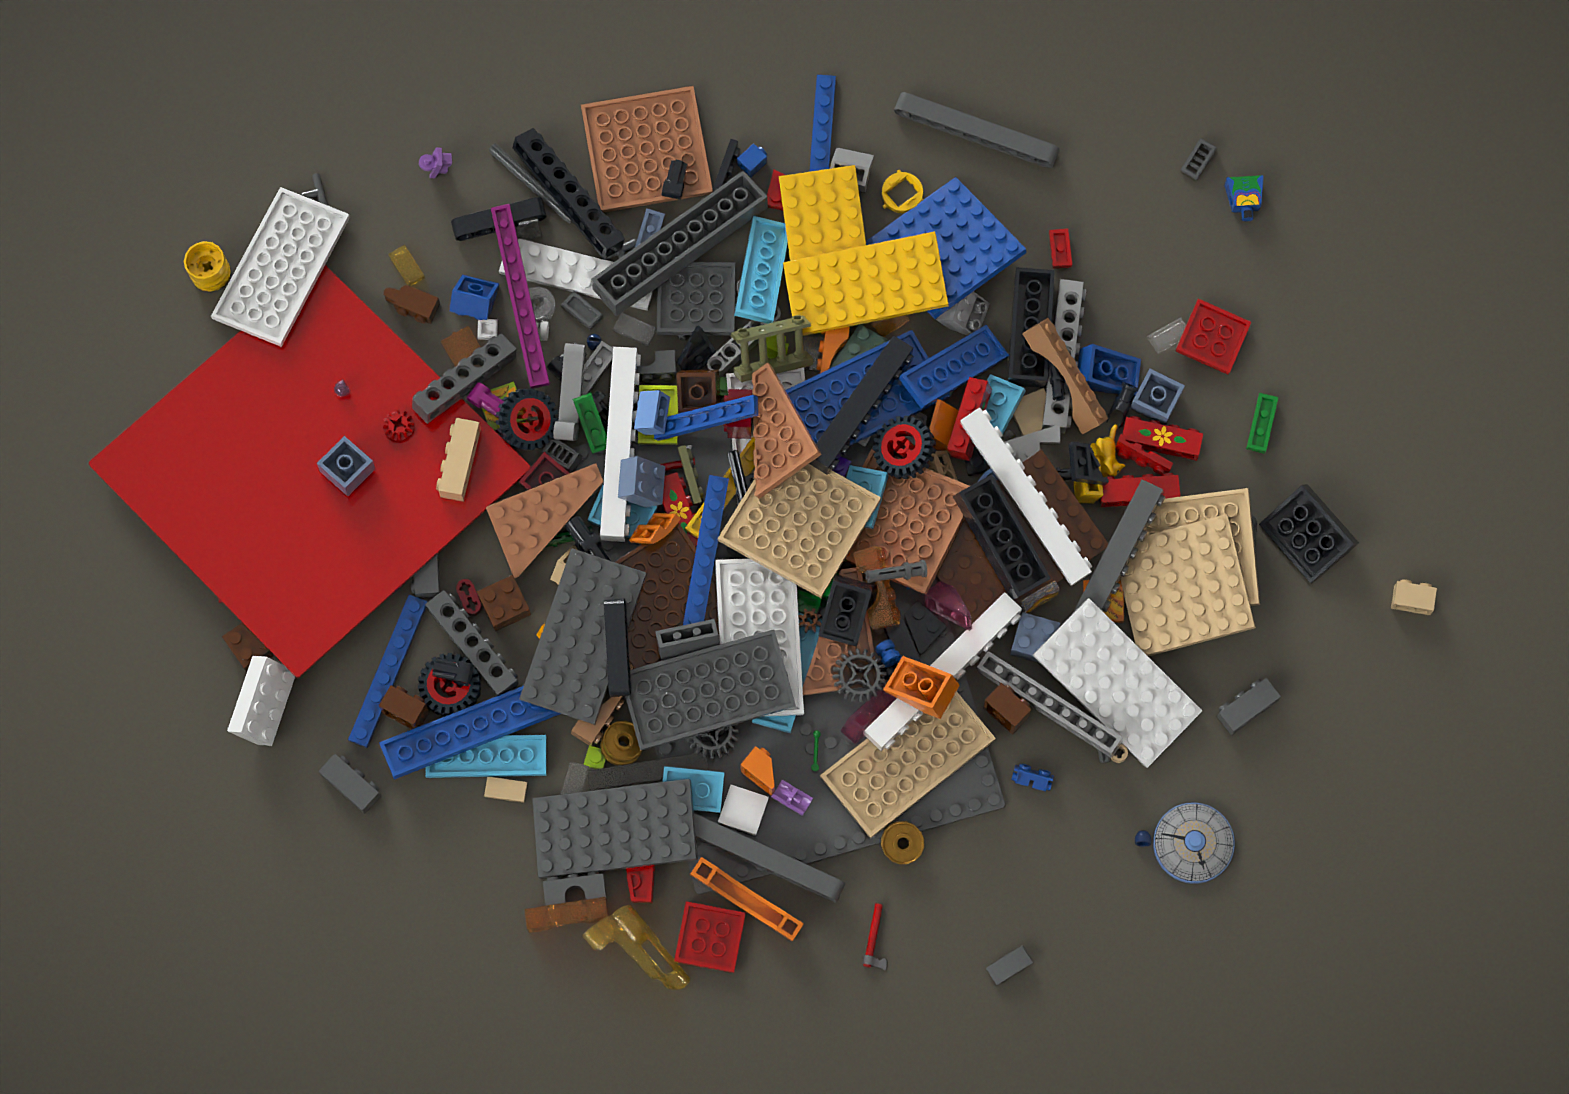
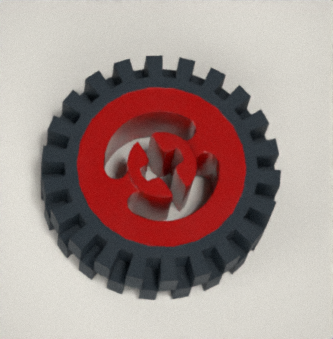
[496,389,559,450]
[873,416,936,479]
[418,653,481,717]

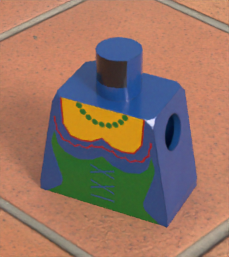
[1225,175,1263,221]

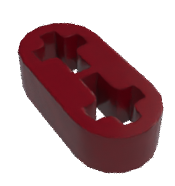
[456,579,482,616]

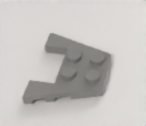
[1004,425,1060,462]

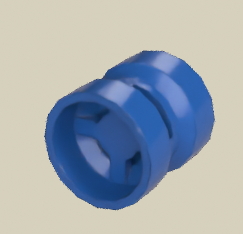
[875,639,902,667]

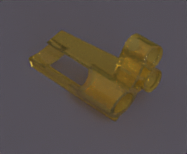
[582,905,690,990]

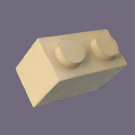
[1391,580,1437,615]

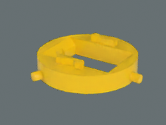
[882,170,924,213]

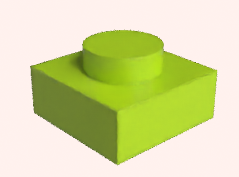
[584,746,606,771]

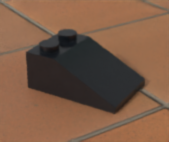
[818,574,874,647]

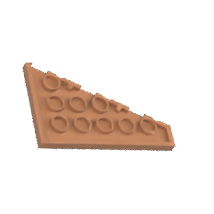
[752,363,821,499]
[486,463,604,578]
[803,567,875,696]

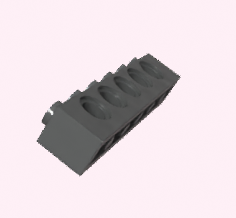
[412,333,517,424]
[425,590,518,696]

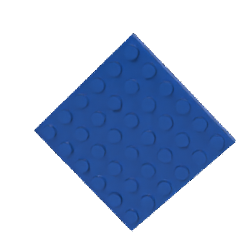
[866,177,1027,319]

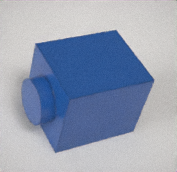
[737,143,767,178]

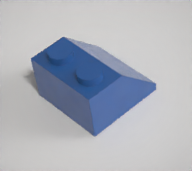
[450,275,499,320]

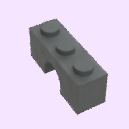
[636,350,676,382]
[543,871,607,909]

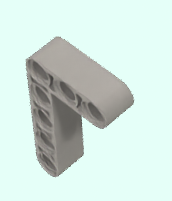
[707,279,781,377]
[553,343,585,441]

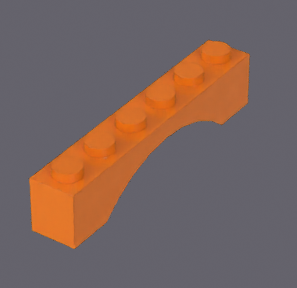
[816,326,850,374]
[690,857,804,941]

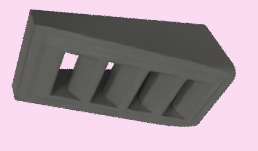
[1180,138,1217,180]
[541,437,584,472]

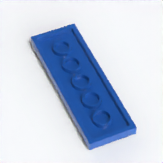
[899,325,1009,409]

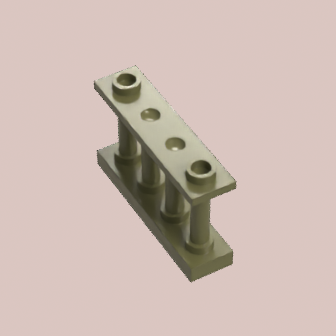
[731,315,813,382]

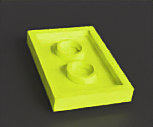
[638,385,678,445]

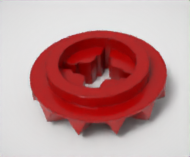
[383,410,414,441]

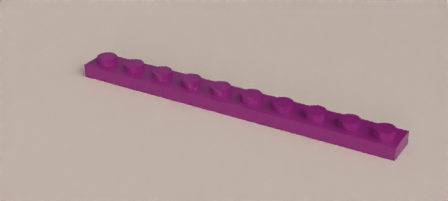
[491,204,550,389]

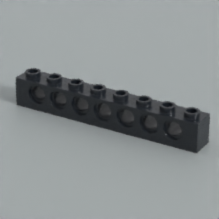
[512,128,625,259]

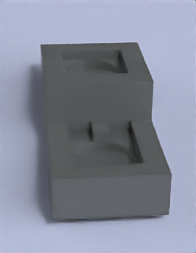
[986,945,1034,985]

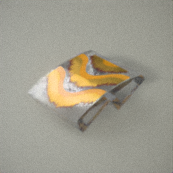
[1019,581,1059,614]

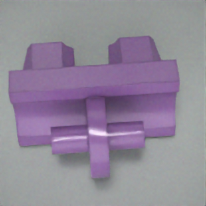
[419,148,452,178]
[772,780,813,816]

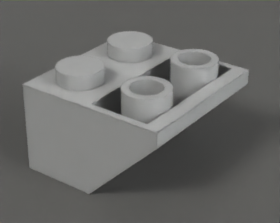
[830,148,874,193]
[936,291,990,336]

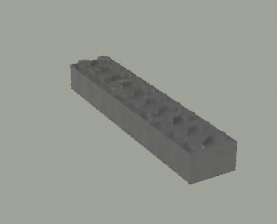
[591,171,768,316]

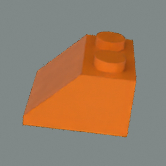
[929,399,959,453]
[741,746,775,797]

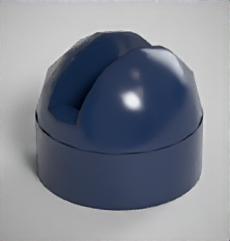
[587,334,602,350]
[1135,830,1151,847]

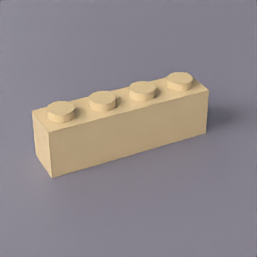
[436,418,481,501]

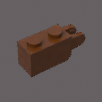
[383,285,440,324]

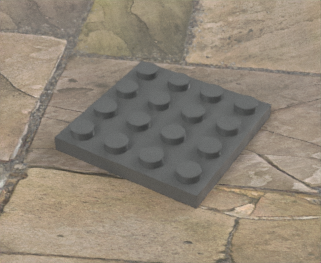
[657,262,735,335]

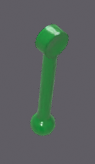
[811,730,821,772]

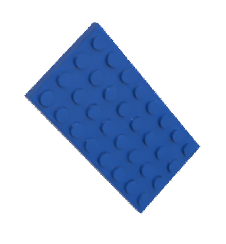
[785,330,950,446]

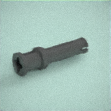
[866,559,927,583]

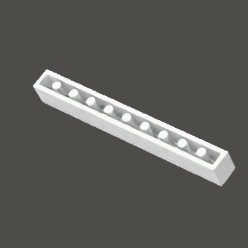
[600,347,641,542]
[960,408,1092,586]
[864,592,1022,751]

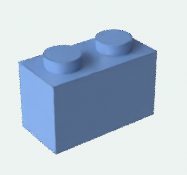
[634,390,670,435]

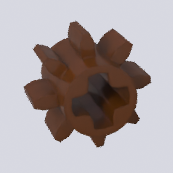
[798,608,821,633]

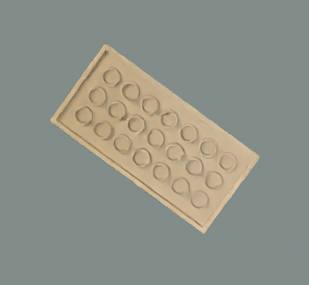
[820,691,996,838]

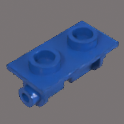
[1011,764,1054,792]

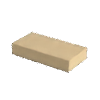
[484,777,528,803]

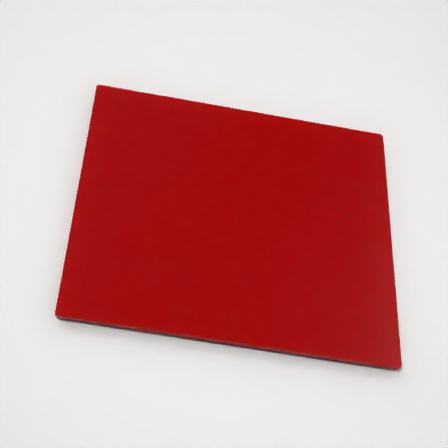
[89,265,530,678]

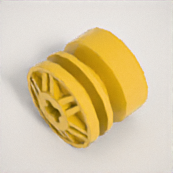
[184,241,231,292]

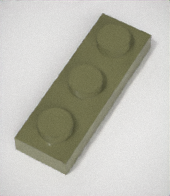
[677,445,704,505]

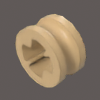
[1111,744,1128,763]

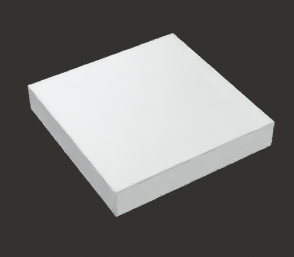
[718,785,769,836]

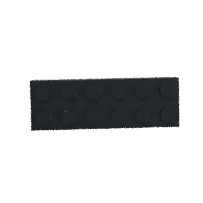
[1008,267,1055,388]
[953,474,1051,600]

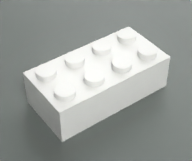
[227,656,295,746]

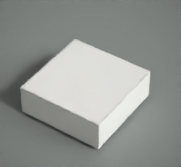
[477,319,498,340]

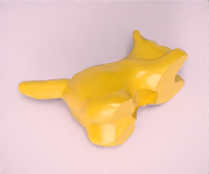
[1090,424,1125,477]

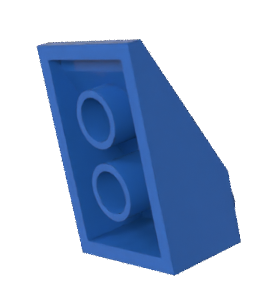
[1078,344,1141,397]

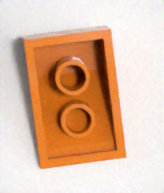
[883,656,960,719]

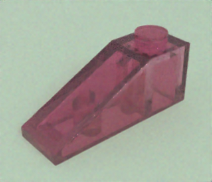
[924,581,972,631]
[841,686,897,744]

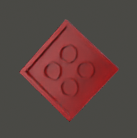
[1175,298,1251,375]
[674,901,746,973]

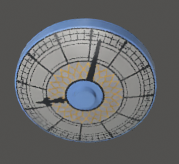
[1153,803,1234,884]

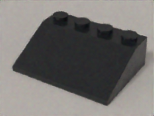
[1259,484,1359,583]

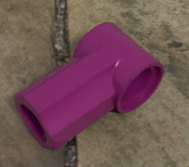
[466,382,504,419]

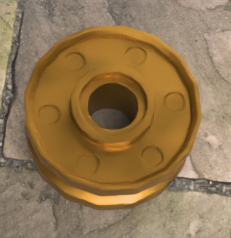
[600,721,642,766]
[881,821,924,864]

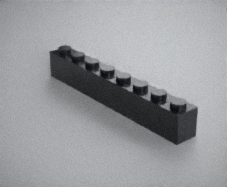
[809,335,914,475]

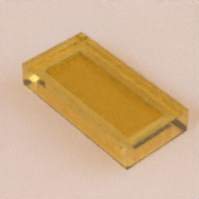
[388,245,425,286]

